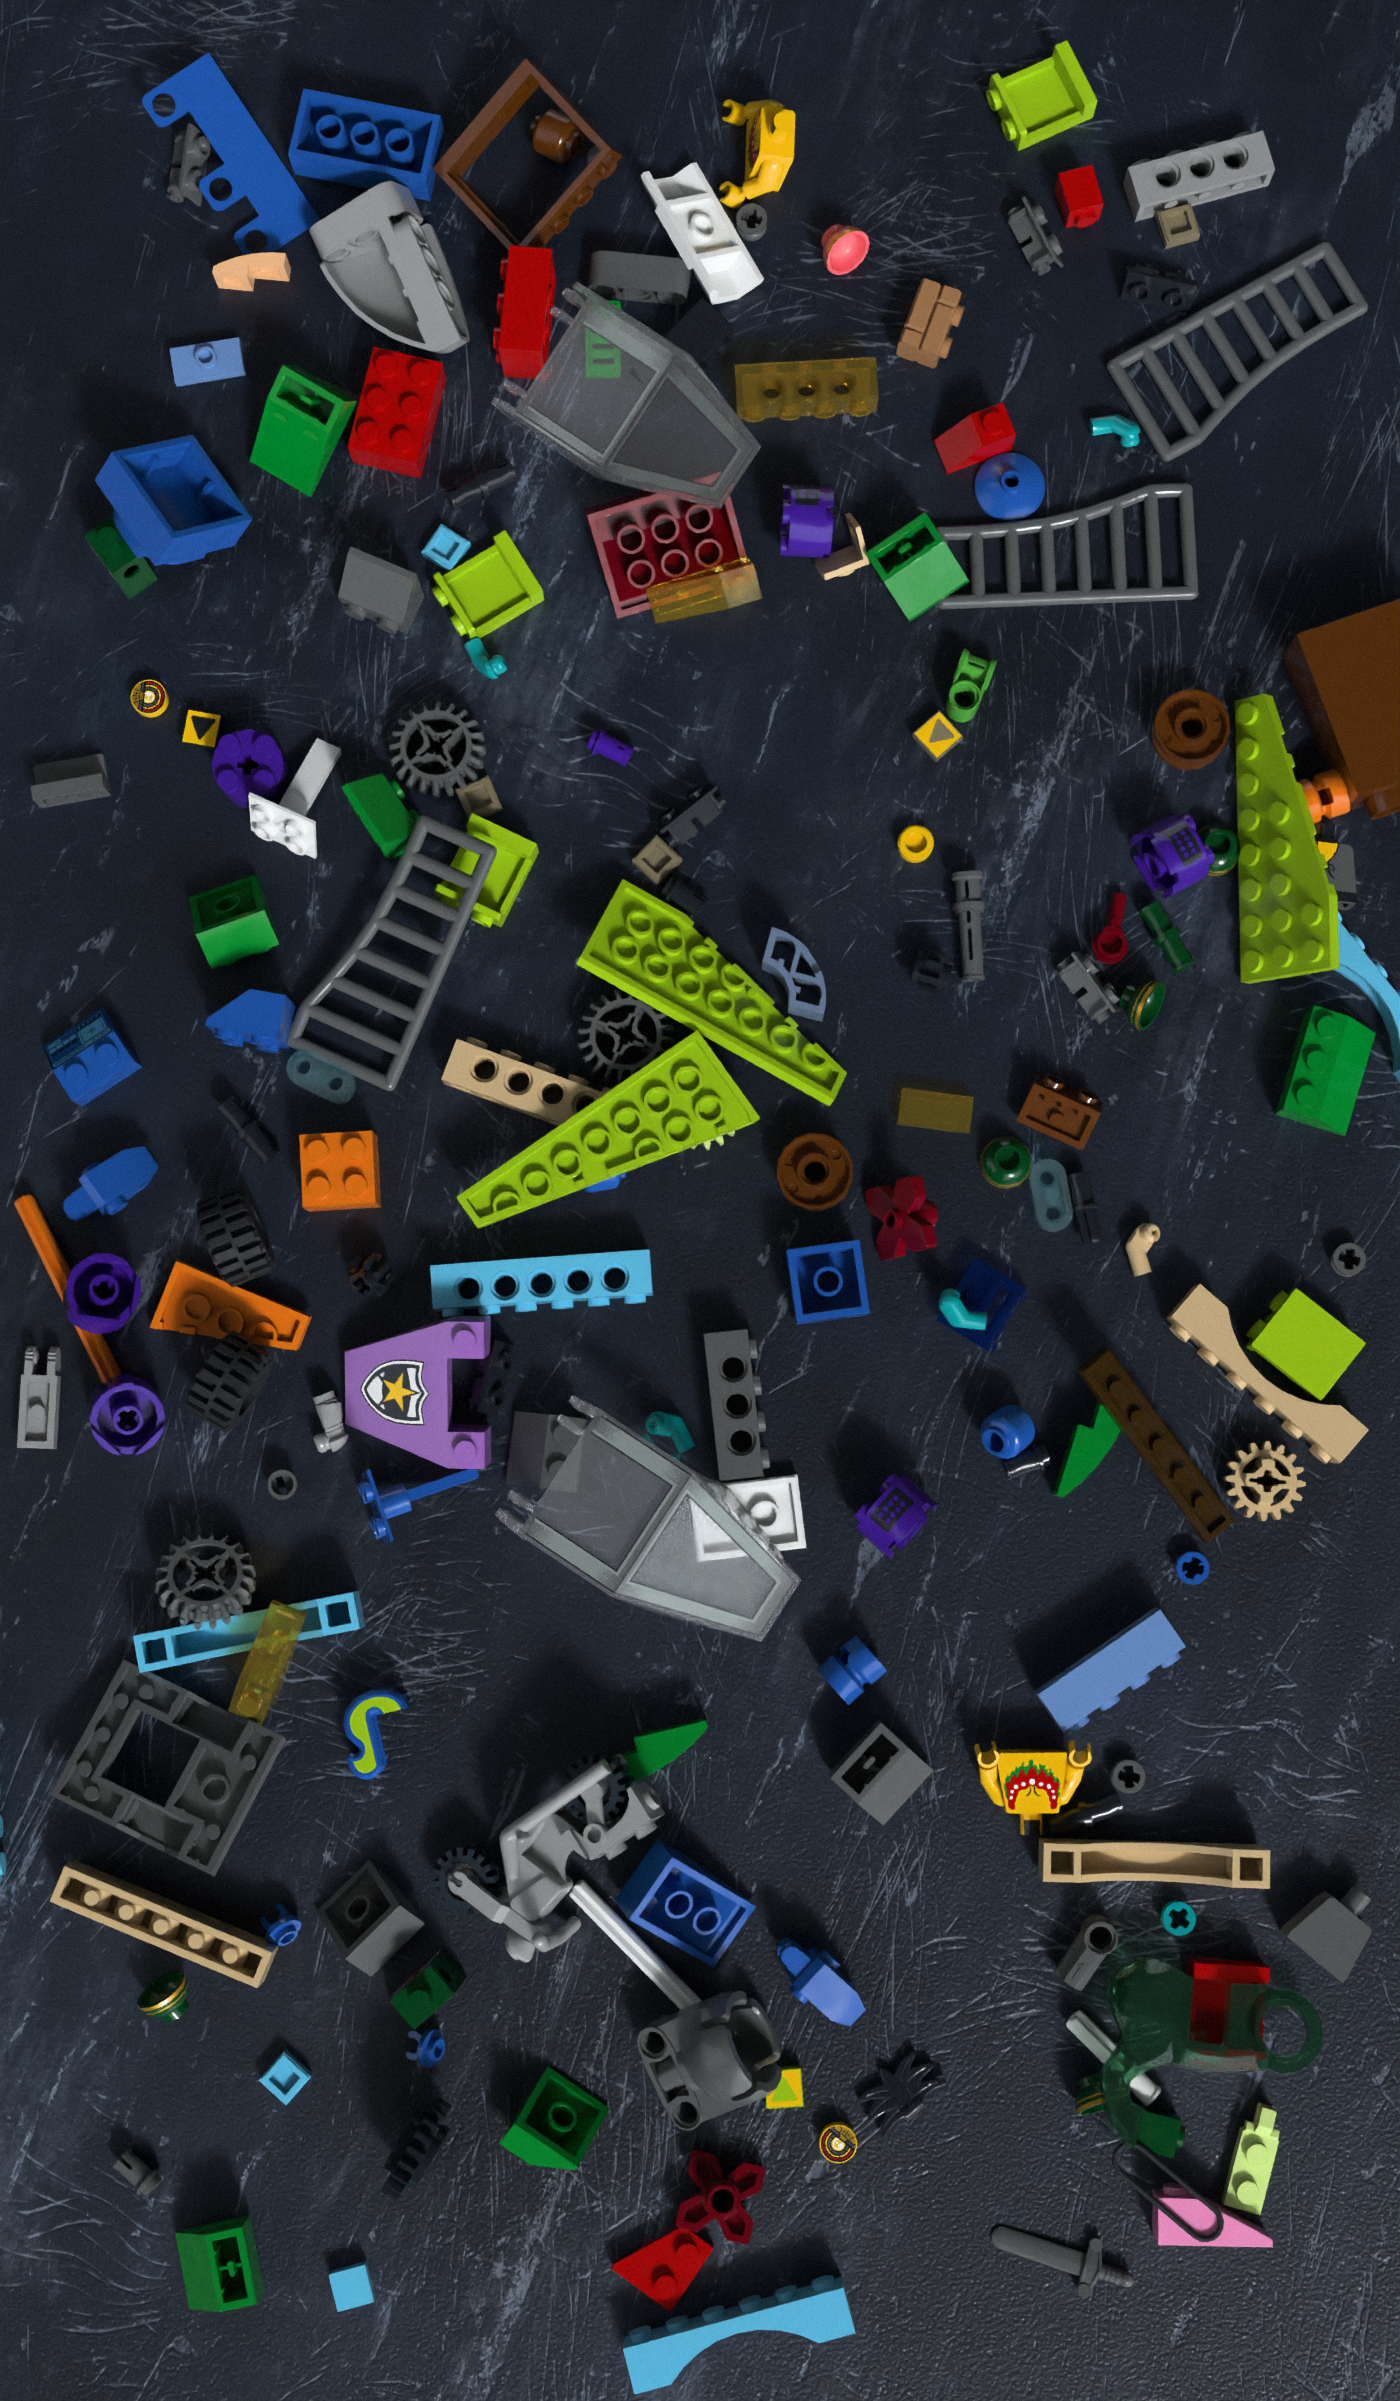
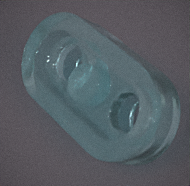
[286,1050,356,1104]
[1028,1159,1073,1232]

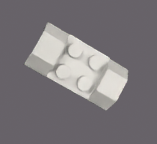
[641,162,764,305]

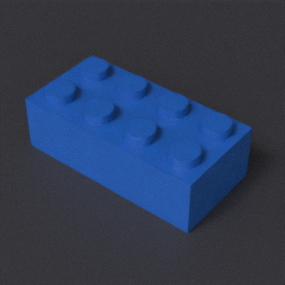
[288,88,445,201]

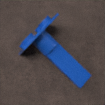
[357,1469,479,1545]

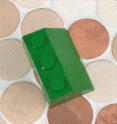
[1275,1005,1376,1136]

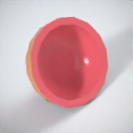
[821,224,870,275]

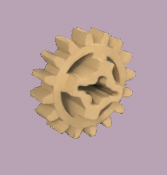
[1223,1441,1306,1521]

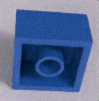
[785,1240,870,1325]

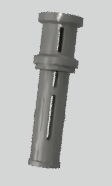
[951,870,985,982]

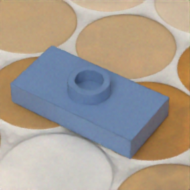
[170,337,246,387]

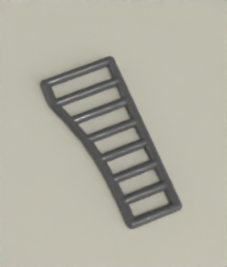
[1106,241,1368,462]
[936,482,1198,609]
[288,815,497,1091]

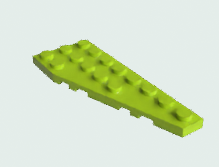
[1235,693,1339,984]
[576,879,847,1106]

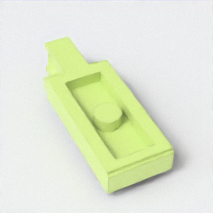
[1222,2102,1280,2215]

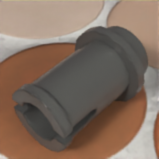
[113,2148,162,2198]

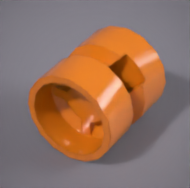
[1296,768,1350,824]

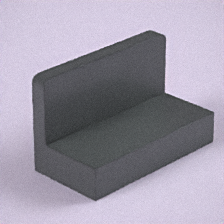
[31,753,111,808]

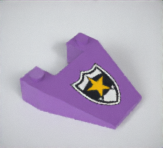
[345,1316,491,1469]

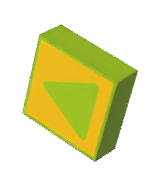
[763,2066,804,2109]

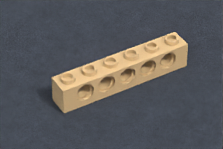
[441,1037,611,1126]
[49,1860,279,1988]

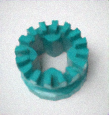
[1160,1900,1196,1936]

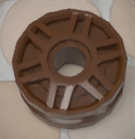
[1151,689,1230,771]
[777,1133,853,1212]

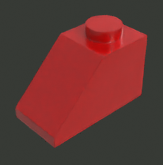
[934,403,1016,475]

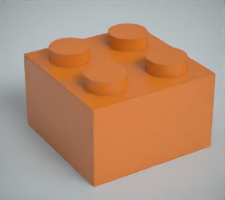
[299,1130,381,1212]

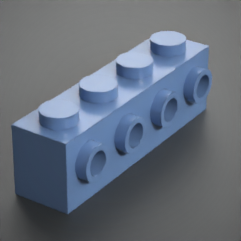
[1034,1608,1186,1732]

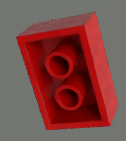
[493,245,556,380]
[347,347,447,478]

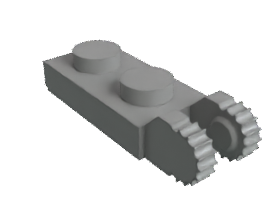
[17,1346,61,1449]

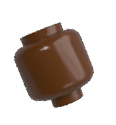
[530,108,584,164]

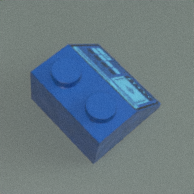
[42,1007,142,1107]

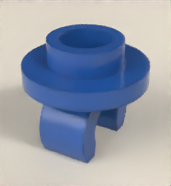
[260,1903,301,1946]
[406,2028,445,2068]

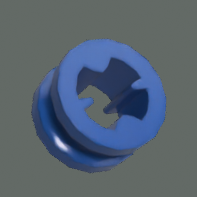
[1175,1551,1210,1585]

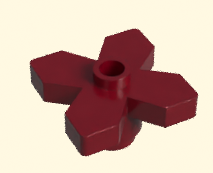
[865,1175,938,1261]
[675,2149,765,2245]

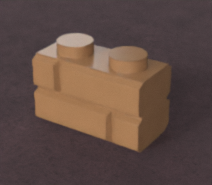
[896,278,965,368]

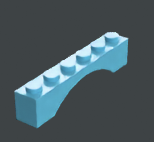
[1334,912,1400,1081]
[133,1590,365,1673]
[623,2275,856,2394]

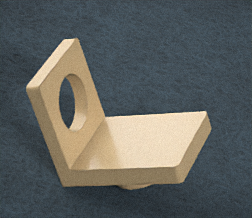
[814,513,870,580]

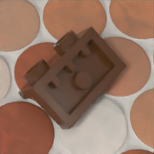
[1016,1074,1103,1151]

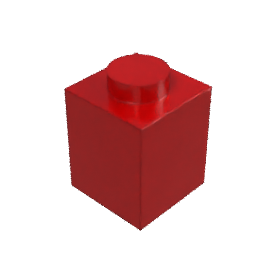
[1054,165,1104,228]

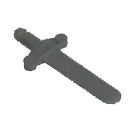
[991,2227,1134,2298]

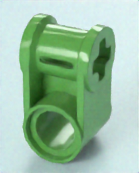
[945,648,998,723]

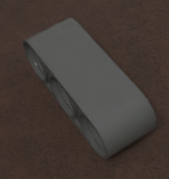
[587,250,691,305]

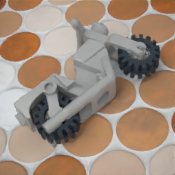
[431,1752,665,1962]

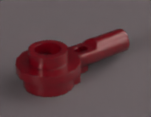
[1092,893,1128,964]

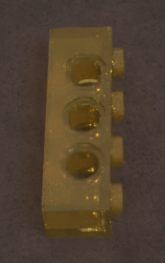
[734,357,879,423]

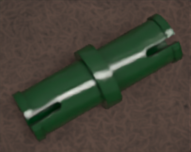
[1139,900,1196,974]

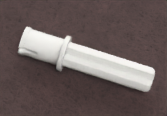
[1066,2010,1161,2106]

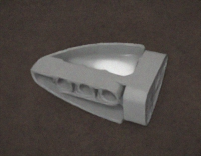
[309,181,470,354]

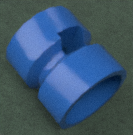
[817,1634,887,1706]

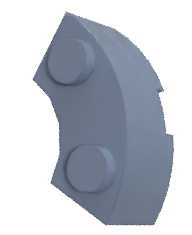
[762,927,826,1022]

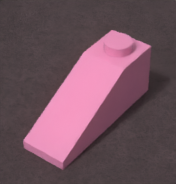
[1152,2183,1273,2247]

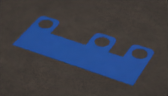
[142,52,320,255]

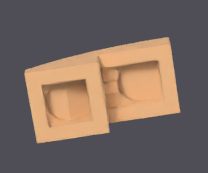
[212,252,291,292]

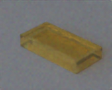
[897,1088,974,1134]

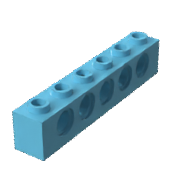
[430,1249,653,1317]

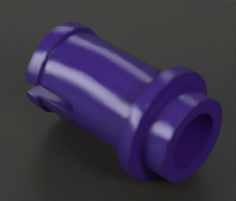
[587,729,635,767]

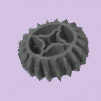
[389,700,486,799]
[578,989,675,1085]
[155,1531,256,1630]

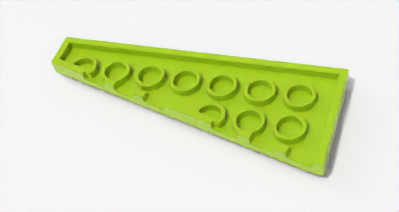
[456,1030,760,1229]

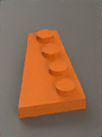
[149,1260,312,1351]

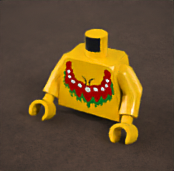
[720,99,795,209]
[974,1740,1091,1835]

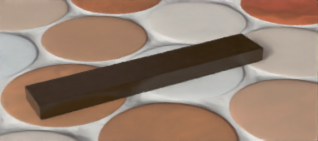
[1076,1347,1235,1544]

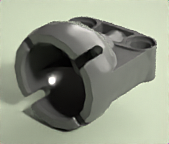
[637,1990,782,2131]

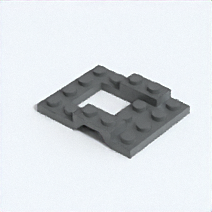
[50,1660,286,1877]

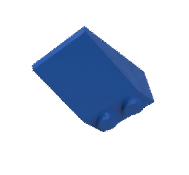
[615,1838,756,1968]

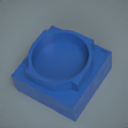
[95,435,252,566]

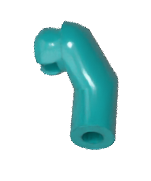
[464,637,508,680]

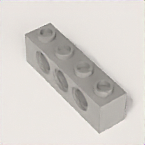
[1123,131,1275,222]

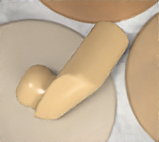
[1126,1223,1160,1277]

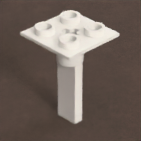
[248,738,341,859]

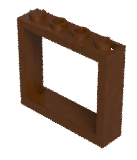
[433,58,622,250]

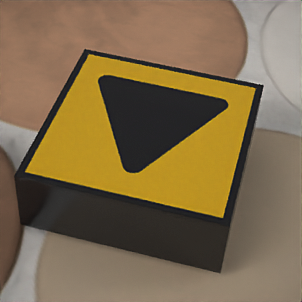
[181,708,224,751]

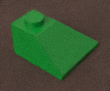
[499,2066,610,2170]

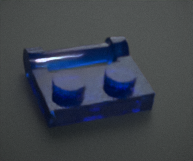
[936,1258,1030,1355]

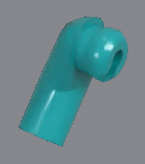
[1089,414,1141,447]
[938,1288,987,1330]
[645,1411,696,1454]

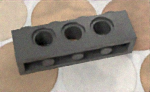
[704,1329,770,1481]

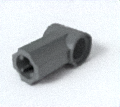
[1054,1914,1118,1991]

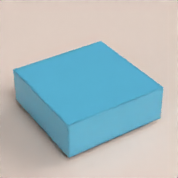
[421,524,471,572]
[259,2049,313,2105]
[328,2261,376,2312]

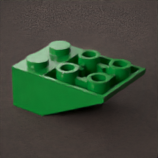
[250,365,357,497]

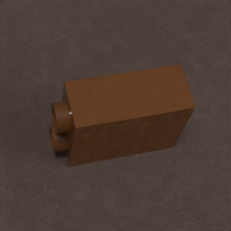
[1282,599,1400,820]

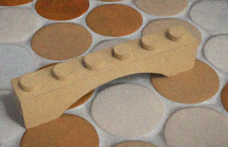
[1165,1284,1369,1464]
[1038,1837,1270,1889]

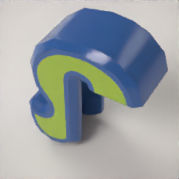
[343,1687,411,1780]

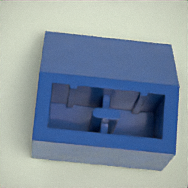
[205,989,297,1053]

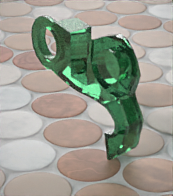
[1098,1957,1323,2149]

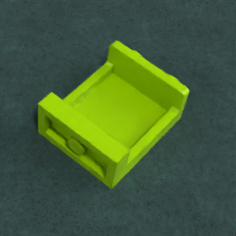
[986,40,1098,151]
[431,530,544,640]
[434,813,539,928]
[1245,1288,1366,1402]

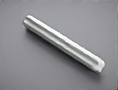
[569,1880,702,2010]

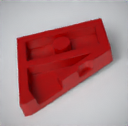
[611,2226,714,2312]

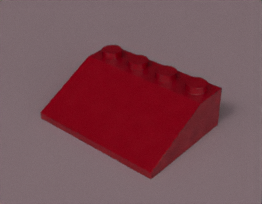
[583,468,752,619]

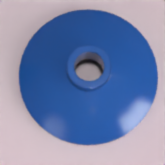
[974,453,1045,522]

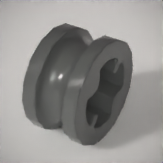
[736,203,767,241]
[1331,1243,1366,1277]
[1110,1759,1146,1794]

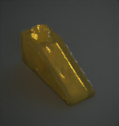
[645,557,763,624]
[228,1599,307,1725]

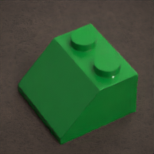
[341,773,425,863]
[189,874,279,969]

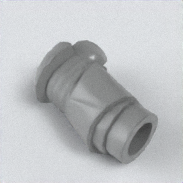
[313,1390,349,1453]

